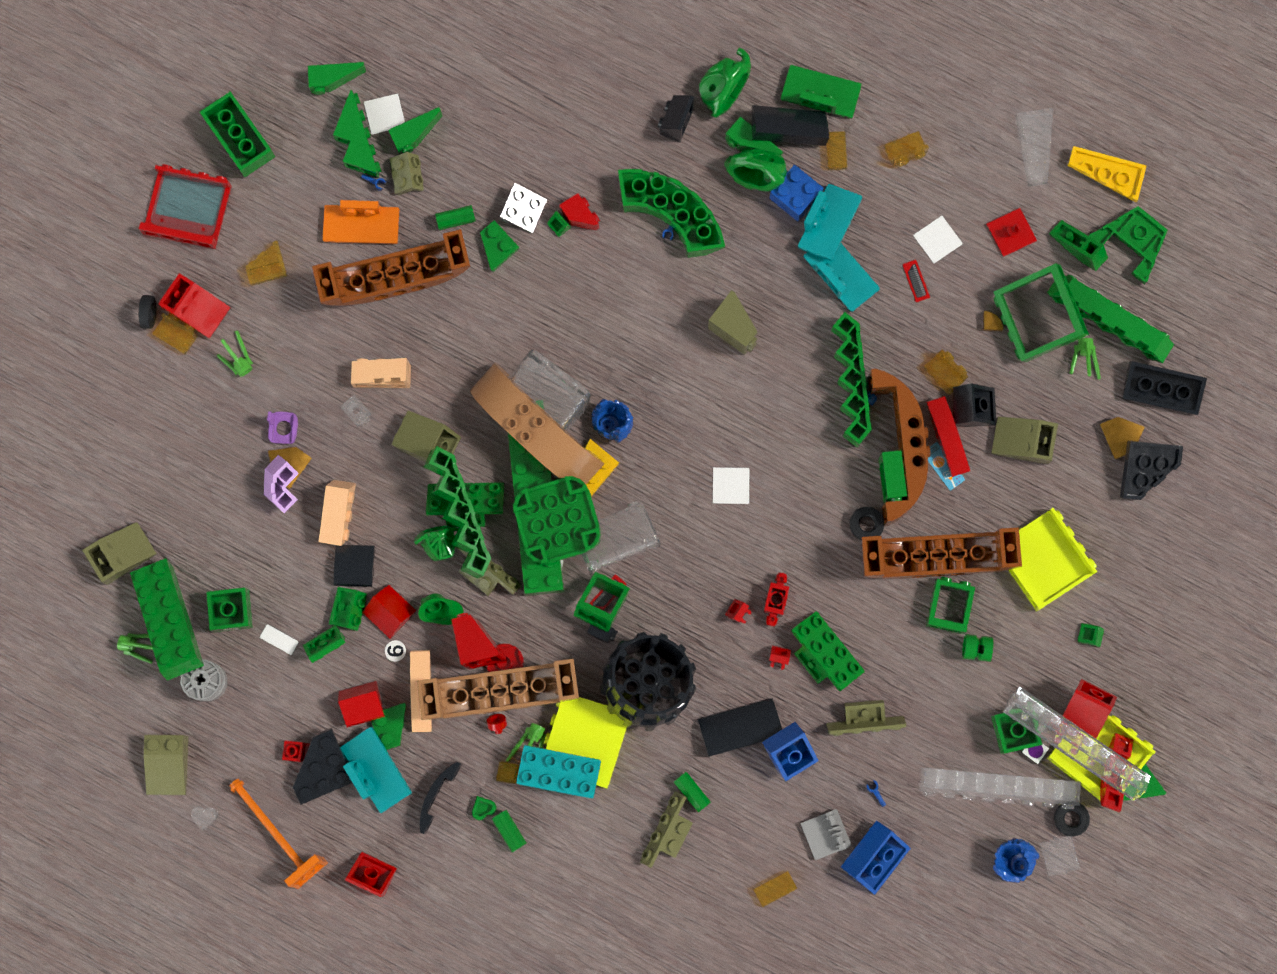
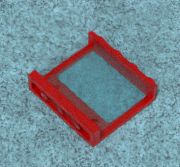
[139,164,232,249]

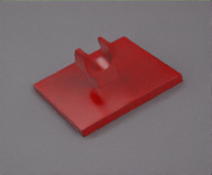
[986,208,1037,257]

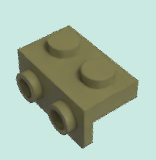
[390,152,424,195]

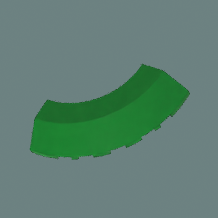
[618,169,725,258]

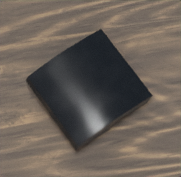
[333,545,375,587]

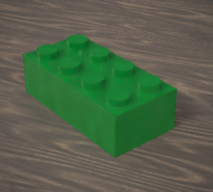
[200,91,276,177]

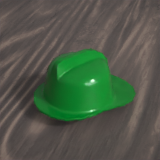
[418,593,464,625]

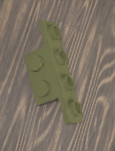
[456,547,522,596]
[826,700,906,736]
[640,792,693,868]

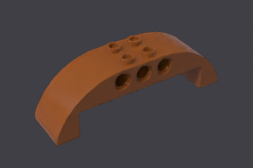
[312,229,470,306]
[868,369,930,527]
[861,527,1022,579]

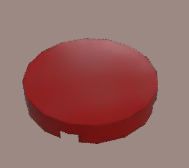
[486,644,524,672]

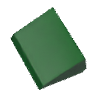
[547,211,571,237]

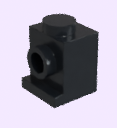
[587,624,618,644]

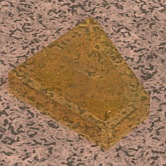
[245,241,288,286]

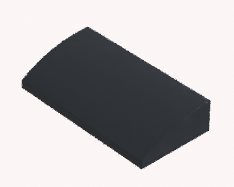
[751,105,829,146]
[1122,361,1207,415]
[698,698,782,757]

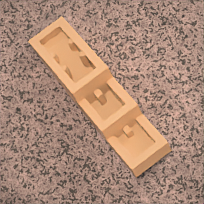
[410,650,432,732]

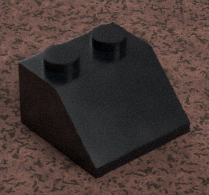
[658,95,694,142]
[953,383,996,427]

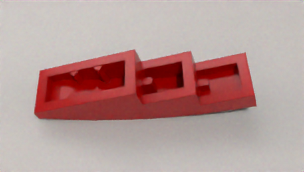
[926,396,970,477]

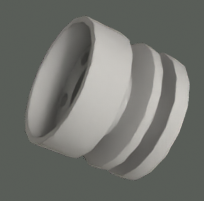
[180,659,228,702]

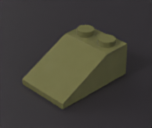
[144,735,189,795]

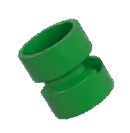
[962,634,994,662]

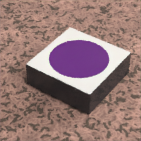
[1021,743,1049,764]

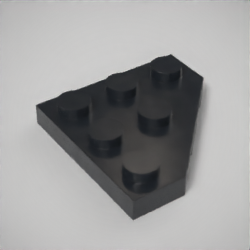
[1120,440,1183,500]
[293,728,352,805]

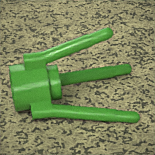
[217,330,253,377]
[1070,338,1101,379]
[117,633,153,664]
[506,723,546,762]

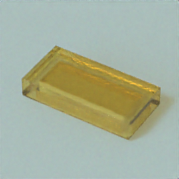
[827,131,847,170]
[753,871,797,907]

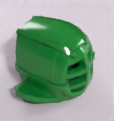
[414,525,458,561]

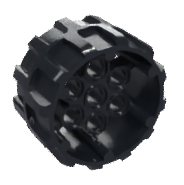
[600,632,696,731]

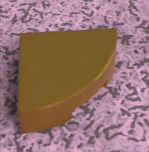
[983,311,1003,331]

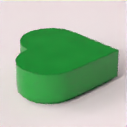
[472,796,497,820]

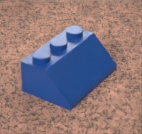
[841,820,911,895]

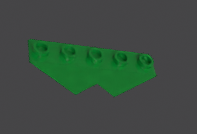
[333,90,382,178]

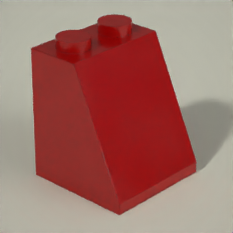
[452,613,507,670]
[1059,679,1117,742]

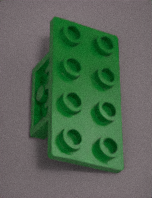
[781,65,862,119]
[426,482,504,527]
[791,611,865,691]

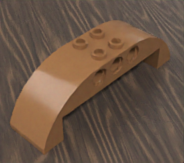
[470,362,605,484]
[417,659,579,720]

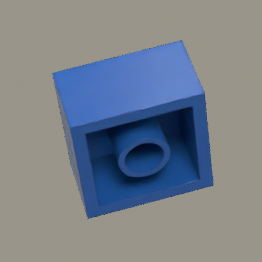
[769,164,823,222]
[762,722,819,781]

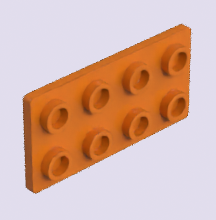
[323,200,400,244]

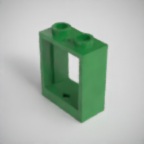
[878,450,907,504]
[573,572,630,632]
[926,577,975,634]

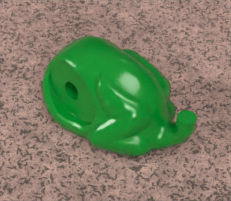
[699,48,751,118]
[724,149,787,192]

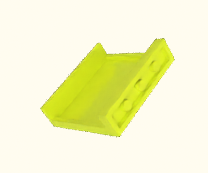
[1008,508,1097,612]
[544,697,627,789]
[1047,715,1156,800]

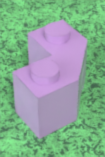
[264,455,299,513]

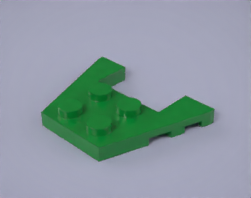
[1089,206,1168,285]

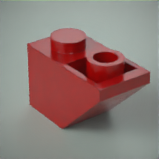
[559,193,600,230]

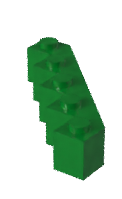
[1047,274,1174,363]
[831,312,872,448]
[424,446,491,579]

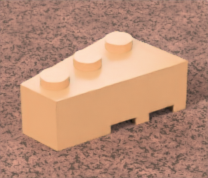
[351,358,411,388]
[319,480,356,546]

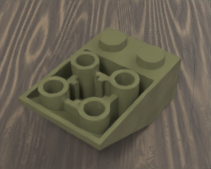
[991,417,1058,465]
[82,522,157,585]

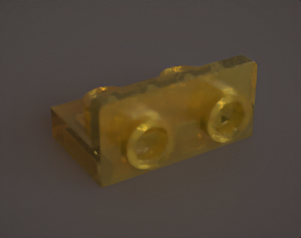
[884,131,929,167]
[152,313,198,355]
[923,349,968,395]

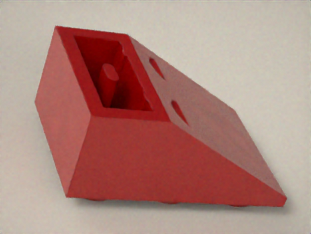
[158,273,231,339]

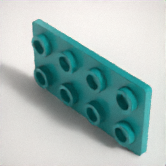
[798,184,862,261]
[803,243,880,312]
[341,727,412,813]
[516,745,601,798]

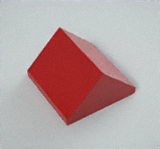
[362,585,417,639]
[338,681,385,727]
[345,852,397,897]

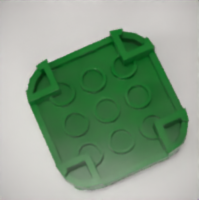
[513,476,601,564]

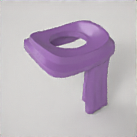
[267,411,298,444]

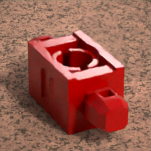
[764,572,790,627]

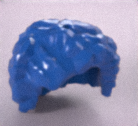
[591,399,633,443]
[993,838,1040,883]

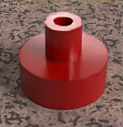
[487,714,507,734]

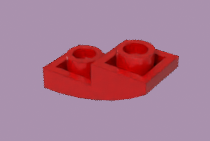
[282,740,310,762]

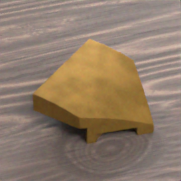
[1100,417,1145,459]
[268,447,312,489]

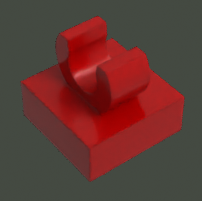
[725,599,752,623]
[769,645,791,670]

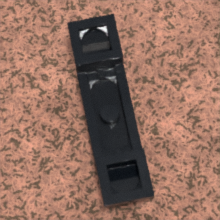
[420,762,462,834]

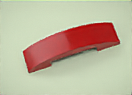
[1100,733,1134,812]

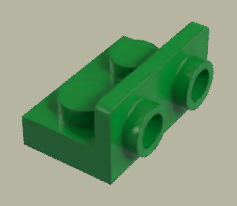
[329,587,367,631]
[303,625,346,663]

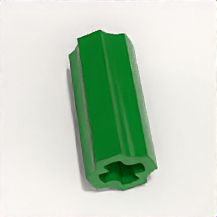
[435,205,476,230]
[674,772,711,813]
[492,810,527,853]

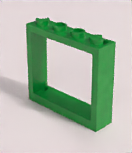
[993,263,1089,362]

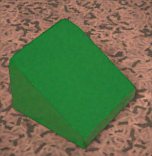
[1077,623,1104,648]

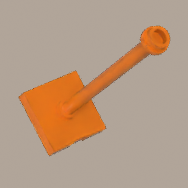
[230,779,328,889]

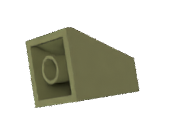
[708,290,758,355]
[391,411,461,462]

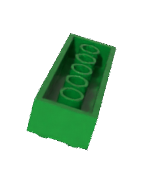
[130,558,204,681]

